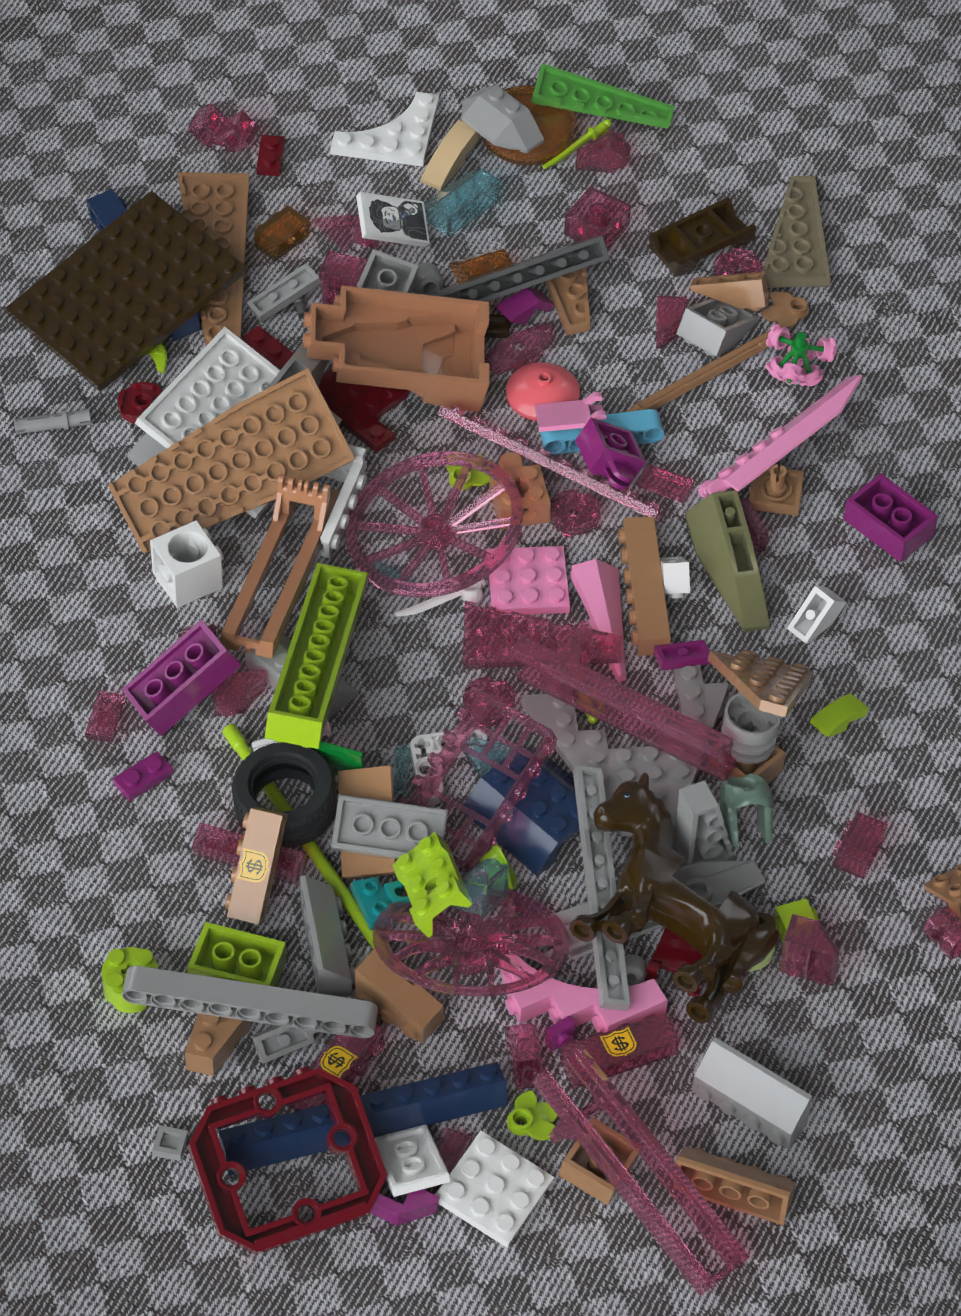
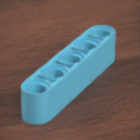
[540,409,664,455]

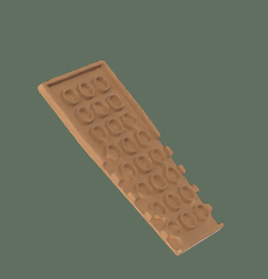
[108,368,355,554]

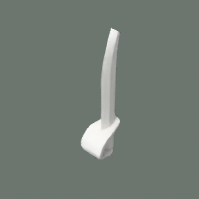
[395,578,486,617]

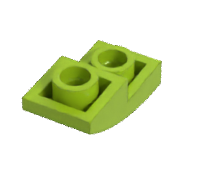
[810,693,869,737]

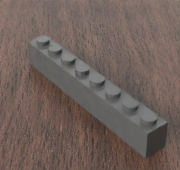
[426,235,610,302]

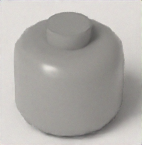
[625,954,647,986]

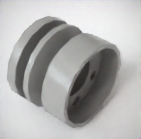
[719,693,782,764]

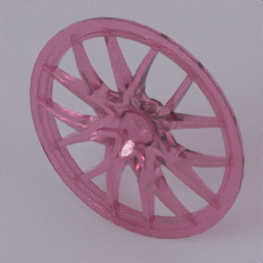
[373,884,570,997]

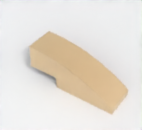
[420,119,478,191]

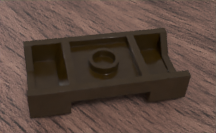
[649,197,756,277]

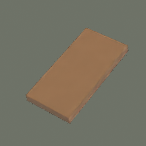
[338,765,397,880]

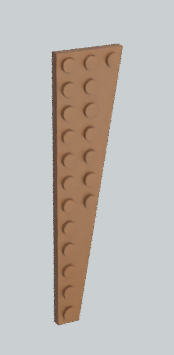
[178,172,249,347]

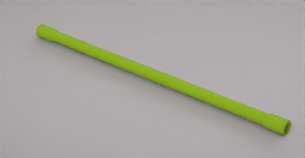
[222,723,413,984]

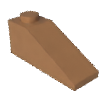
[690,272,769,311]

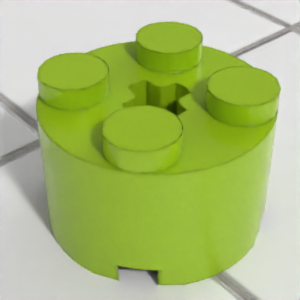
[101,947,158,1013]

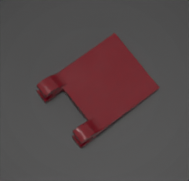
[645,928,703,997]

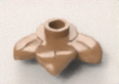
[761,292,809,328]

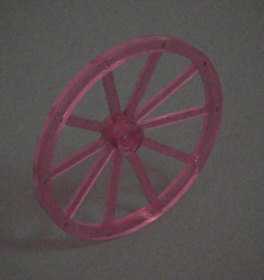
[345,451,524,598]

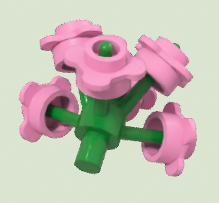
[765,324,837,386]

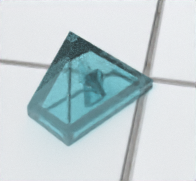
[460,737,519,777]

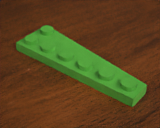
[531,63,675,129]

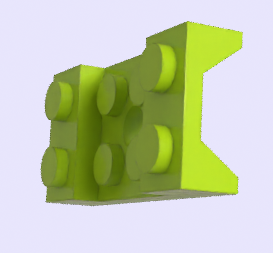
[392,832,473,938]

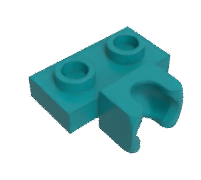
[350,877,411,930]

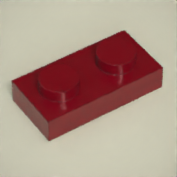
[256,135,285,176]

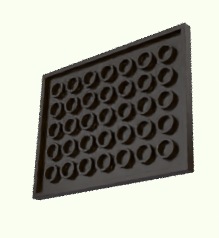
[5,191,248,392]

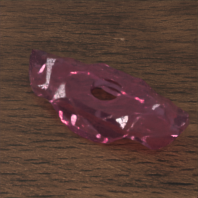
[484,323,553,375]

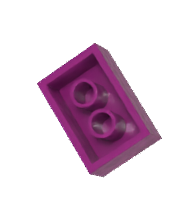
[843,473,938,563]

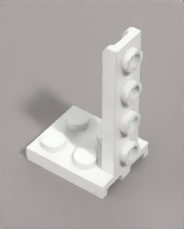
[320,444,367,558]

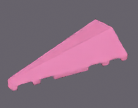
[571,559,626,682]

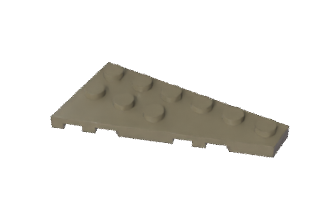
[762,176,831,288]

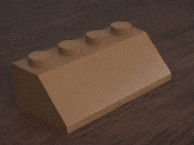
[672,1146,797,1226]

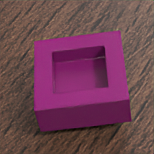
[545,1016,576,1052]

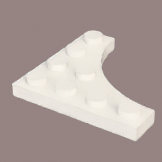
[330,92,439,167]

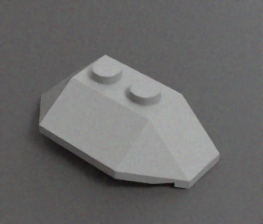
[462,84,544,153]

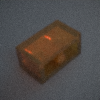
[254,205,309,262]

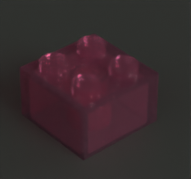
[564,186,631,251]

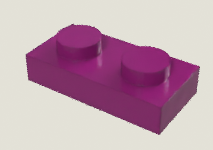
[653,640,711,671]
[113,751,173,802]

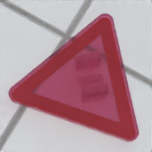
[314,214,361,251]

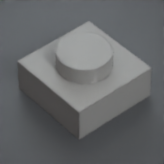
[152,1125,188,1161]

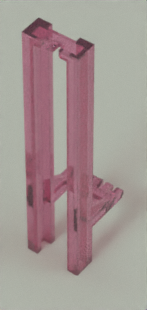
[511,621,737,781]
[532,1044,750,1297]

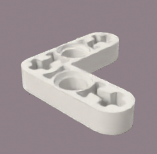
[410,728,487,806]

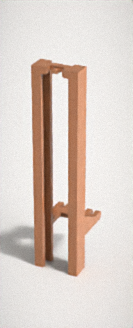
[222,474,340,659]

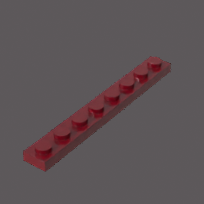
[241,326,395,453]

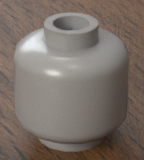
[413,262,444,295]

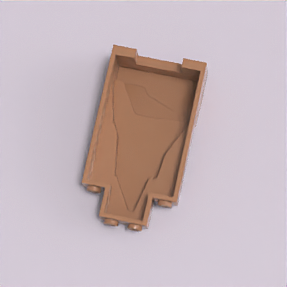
[303,286,489,412]

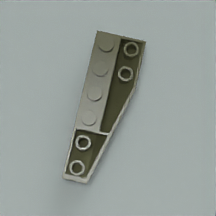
[685,490,770,632]

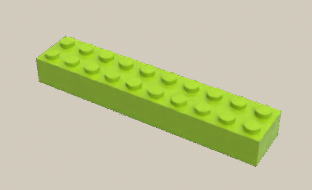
[265,563,368,749]

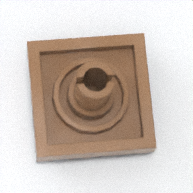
[748,464,804,516]

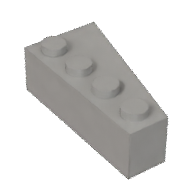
[674,780,735,867]

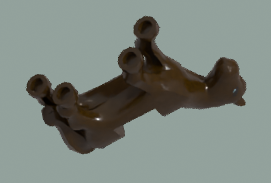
[569,772,779,1024]

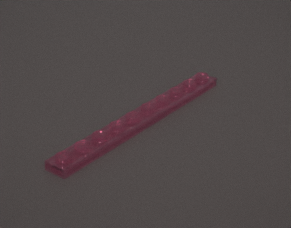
[437,405,665,522]

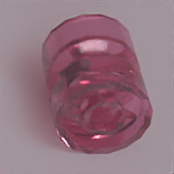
[923,906,961,959]

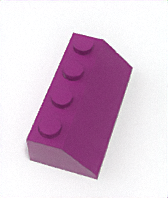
[121,619,242,736]

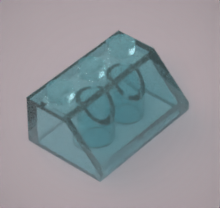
[424,169,500,237]

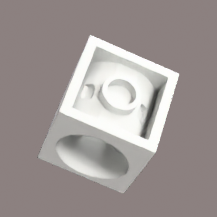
[150,521,224,608]

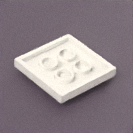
[435,1131,554,1248]

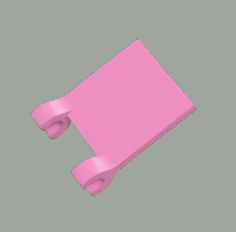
[534,392,606,432]

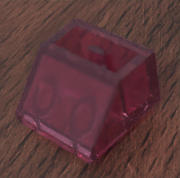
[779,914,840,986]

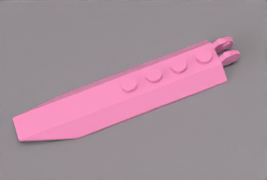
[698,375,862,498]

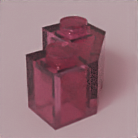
[187,102,259,153]

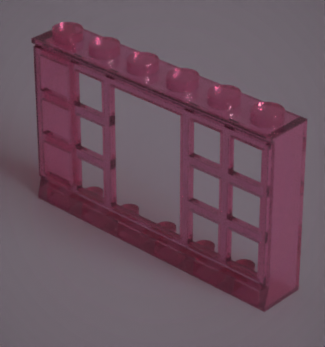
[399,686,558,875]

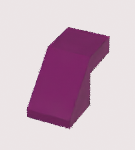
[496,288,555,325]
[370,1189,440,1226]

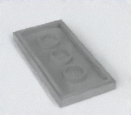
[331,794,448,859]

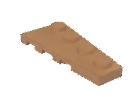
[545,267,590,336]

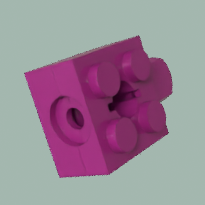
[575,417,646,490]

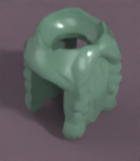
[720,773,773,847]

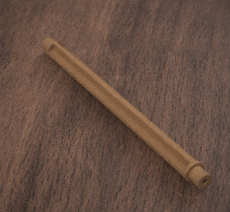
[625,326,783,412]

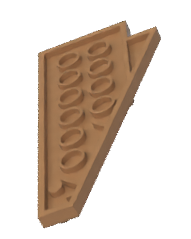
[708,649,814,717]

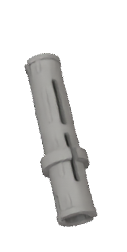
[14,409,91,435]

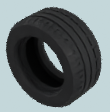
[232,742,338,848]

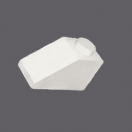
[660,556,690,598]
[787,586,847,644]

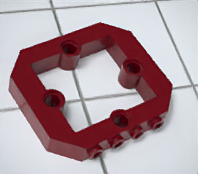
[187,1066,387,1255]

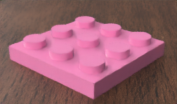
[486,546,570,616]

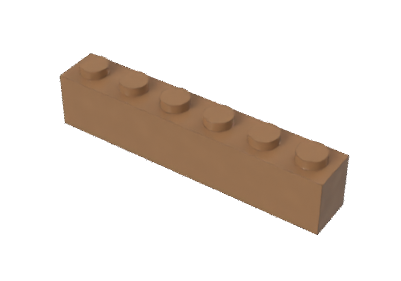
[618,516,671,656]

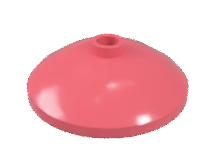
[506,362,580,421]

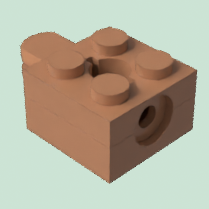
[489,452,551,530]

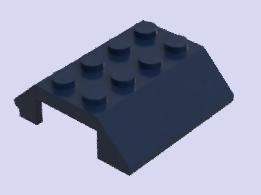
[461,747,580,877]

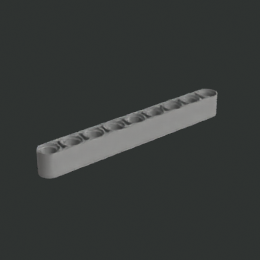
[122,966,378,1038]

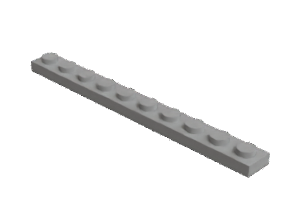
[573,765,630,1011]

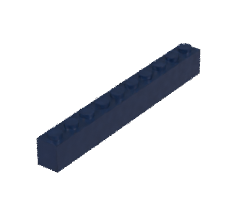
[218,1062,508,1175]

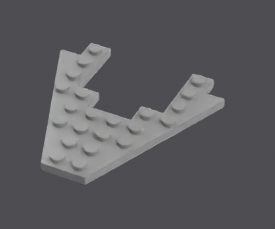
[521,665,729,837]

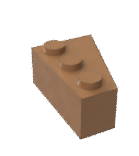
[355,947,444,1044]
[185,1013,254,1076]

